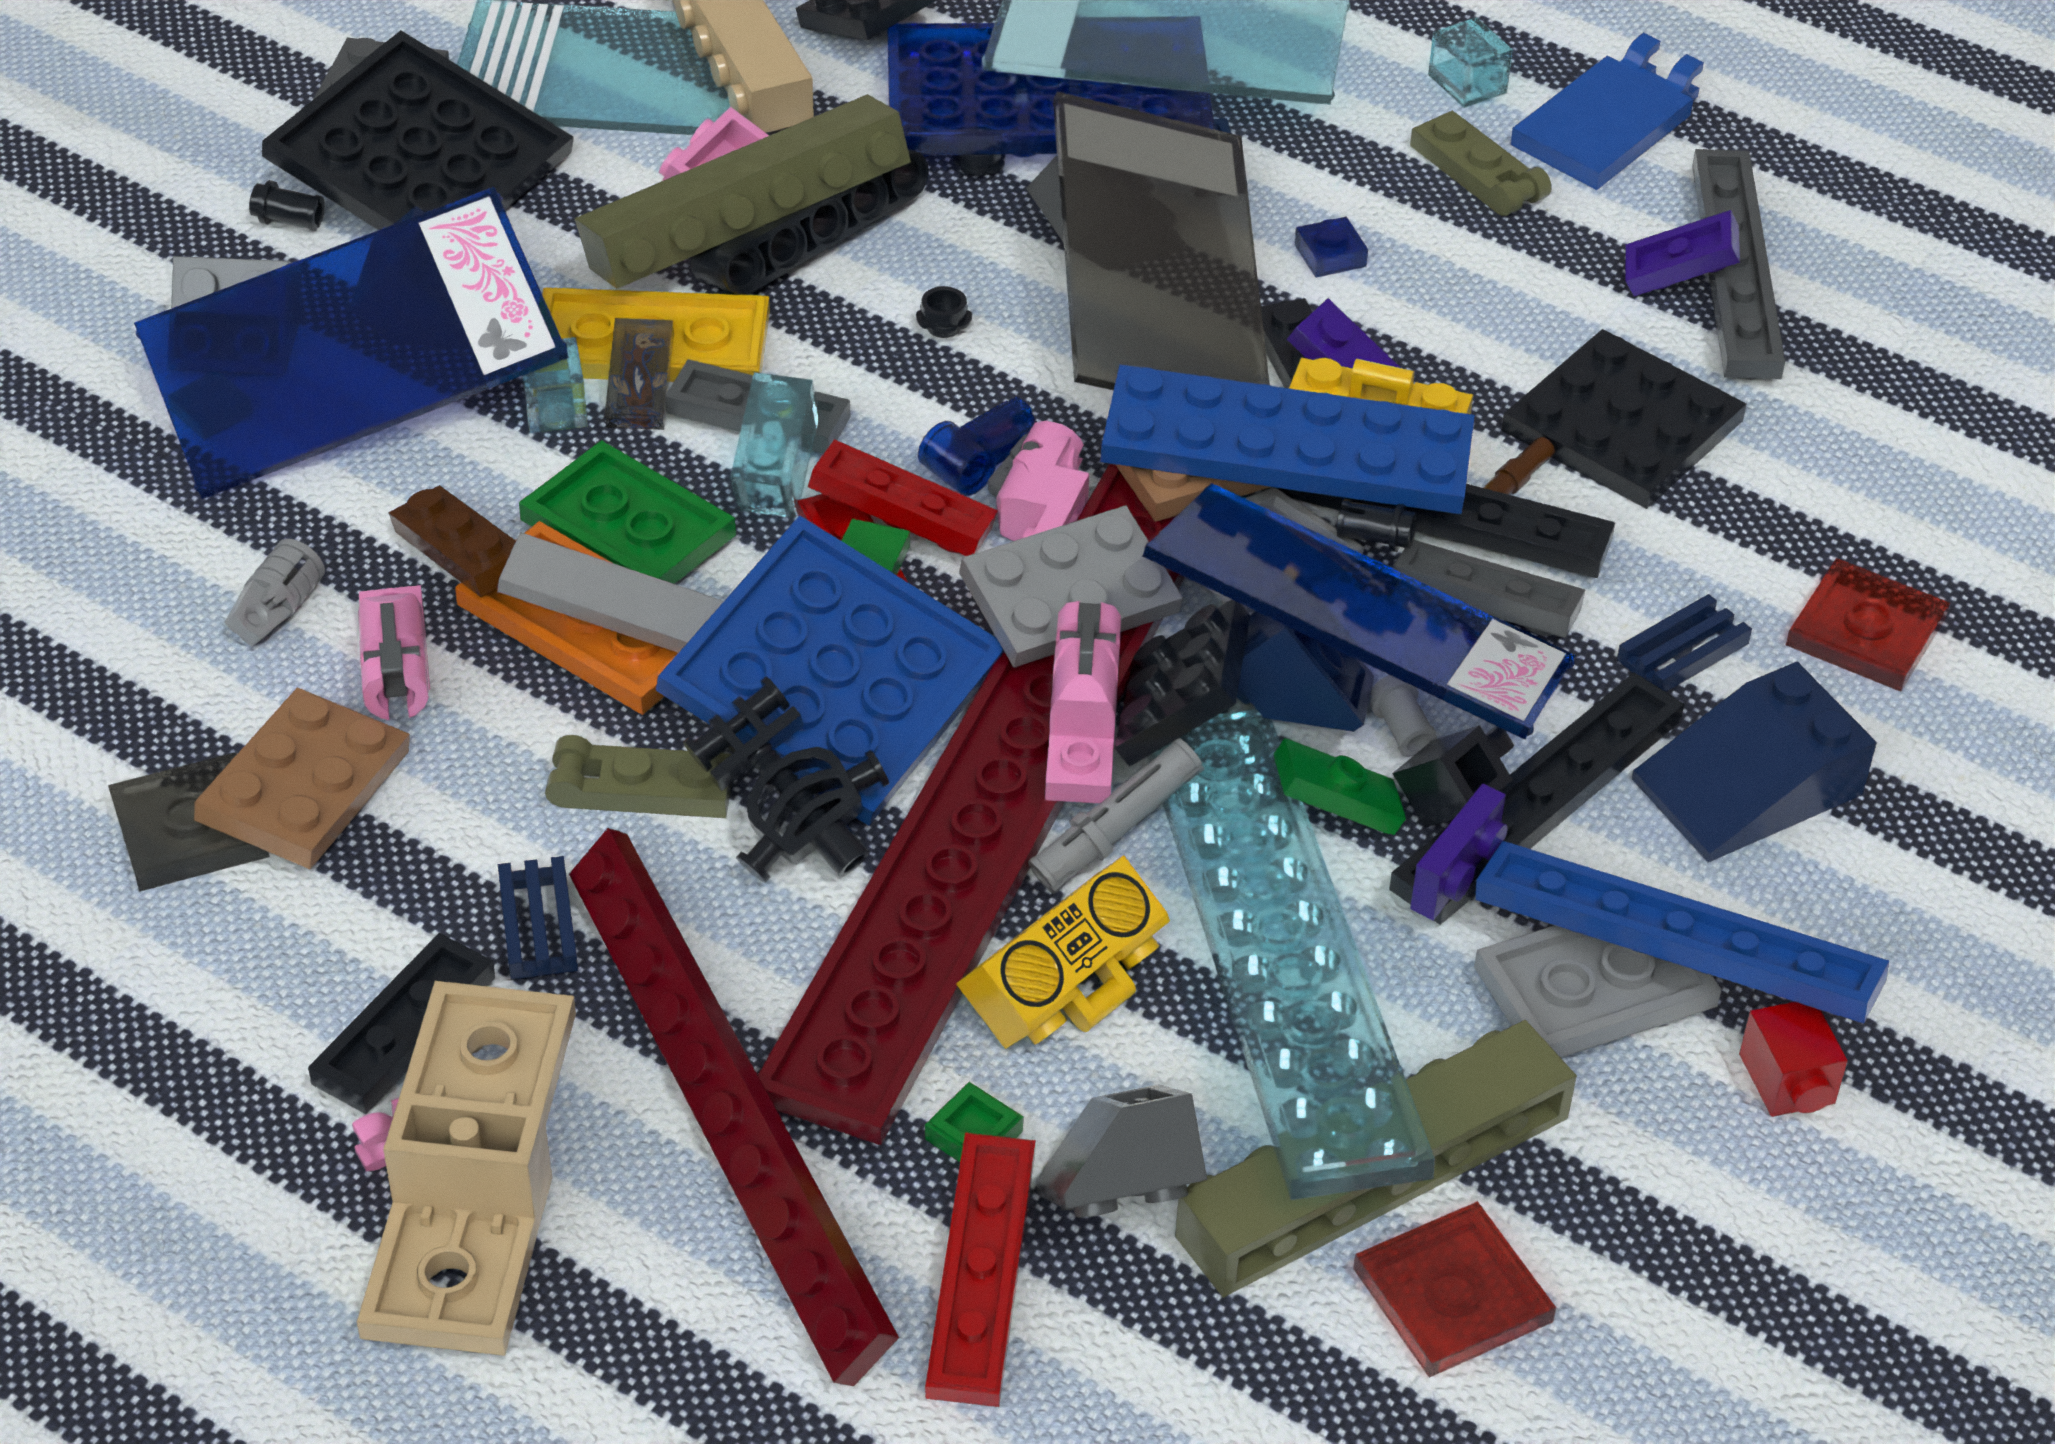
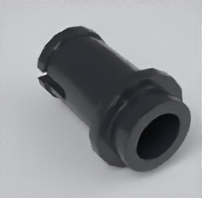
[249,180,325,231]
[1337,499,1417,552]

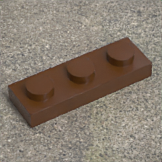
[388,485,516,597]

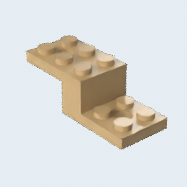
[357,981,576,1356]

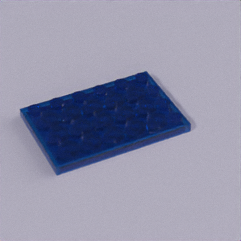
[887,22,1216,157]

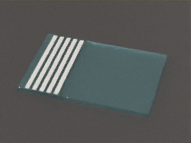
[457,0,731,135]

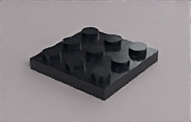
[1501,329,1747,509]

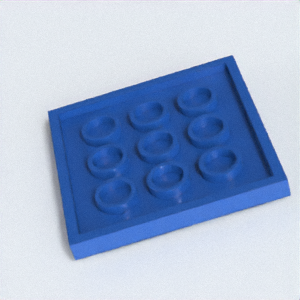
[655,515,1004,826]

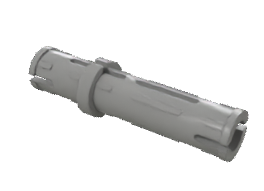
[1028,738,1205,894]

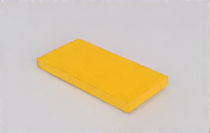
[529,287,770,382]

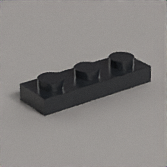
[308,933,495,1114]

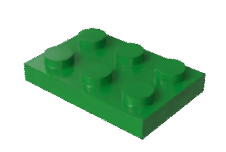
[519,440,736,584]

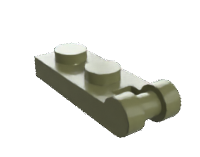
[1410,110,1552,216]
[545,735,733,818]

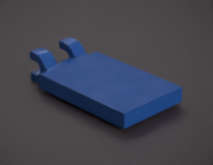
[1510,32,1704,190]

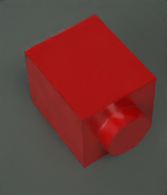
[1739,1002,1848,1117]

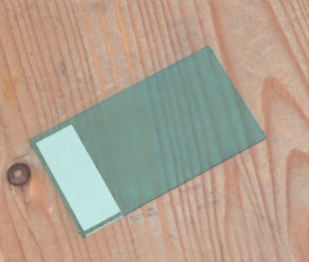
[982,0,1351,105]

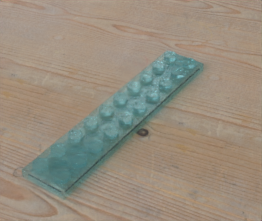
[1147,709,1435,1200]

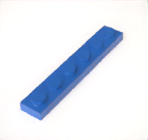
[1475,841,1889,1023]

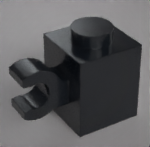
[1392,724,1514,828]

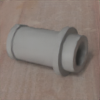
[1370,674,1437,756]

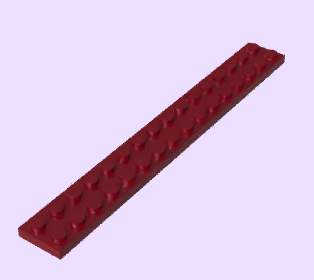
[758,464,1227,1145]

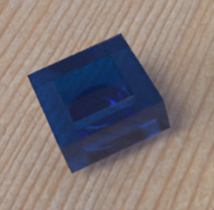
[1294,216,1368,278]

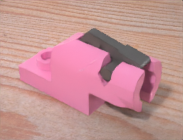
[988,420,1089,541]
[358,585,430,720]
[1045,601,1121,804]

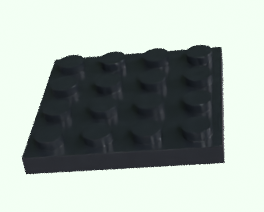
[262,30,574,233]

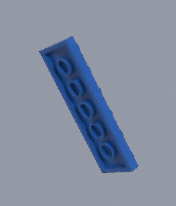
[1100,364,1475,514]

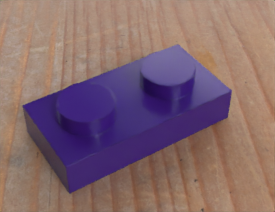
[1625,210,1740,297]
[1287,298,1401,368]
[1410,783,1508,921]

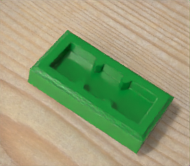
[1273,738,1406,835]

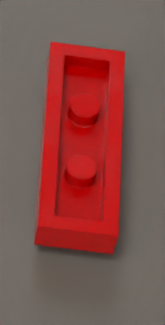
[808,439,998,556]

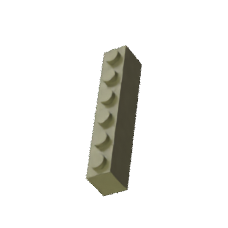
[575,94,911,289]
[1175,1019,1577,1298]

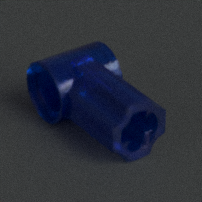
[918,396,1037,496]

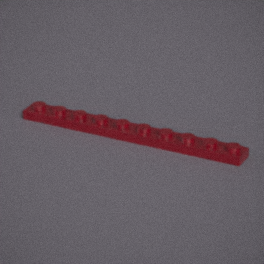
[569,828,900,1386]

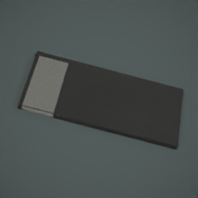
[1053,92,1270,390]

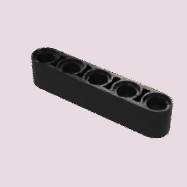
[691,149,929,295]

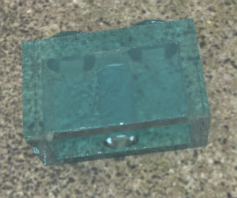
[730,372,820,518]

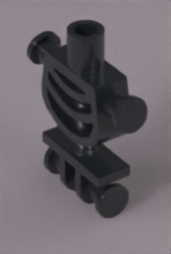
[683,676,890,883]

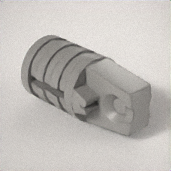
[225,539,325,646]

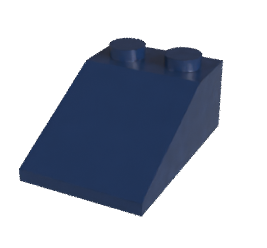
[1632,661,1877,863]

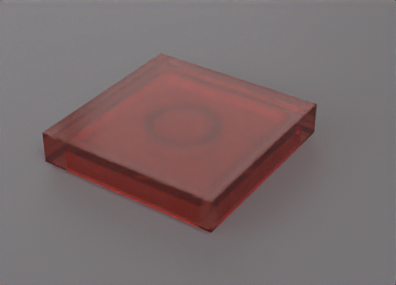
[1786,558,1950,692]
[1353,1201,1556,1378]

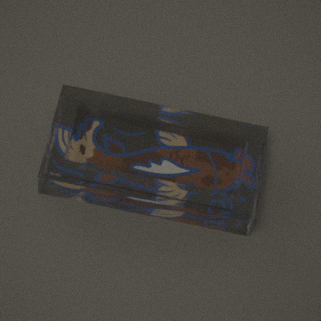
[604,318,674,430]

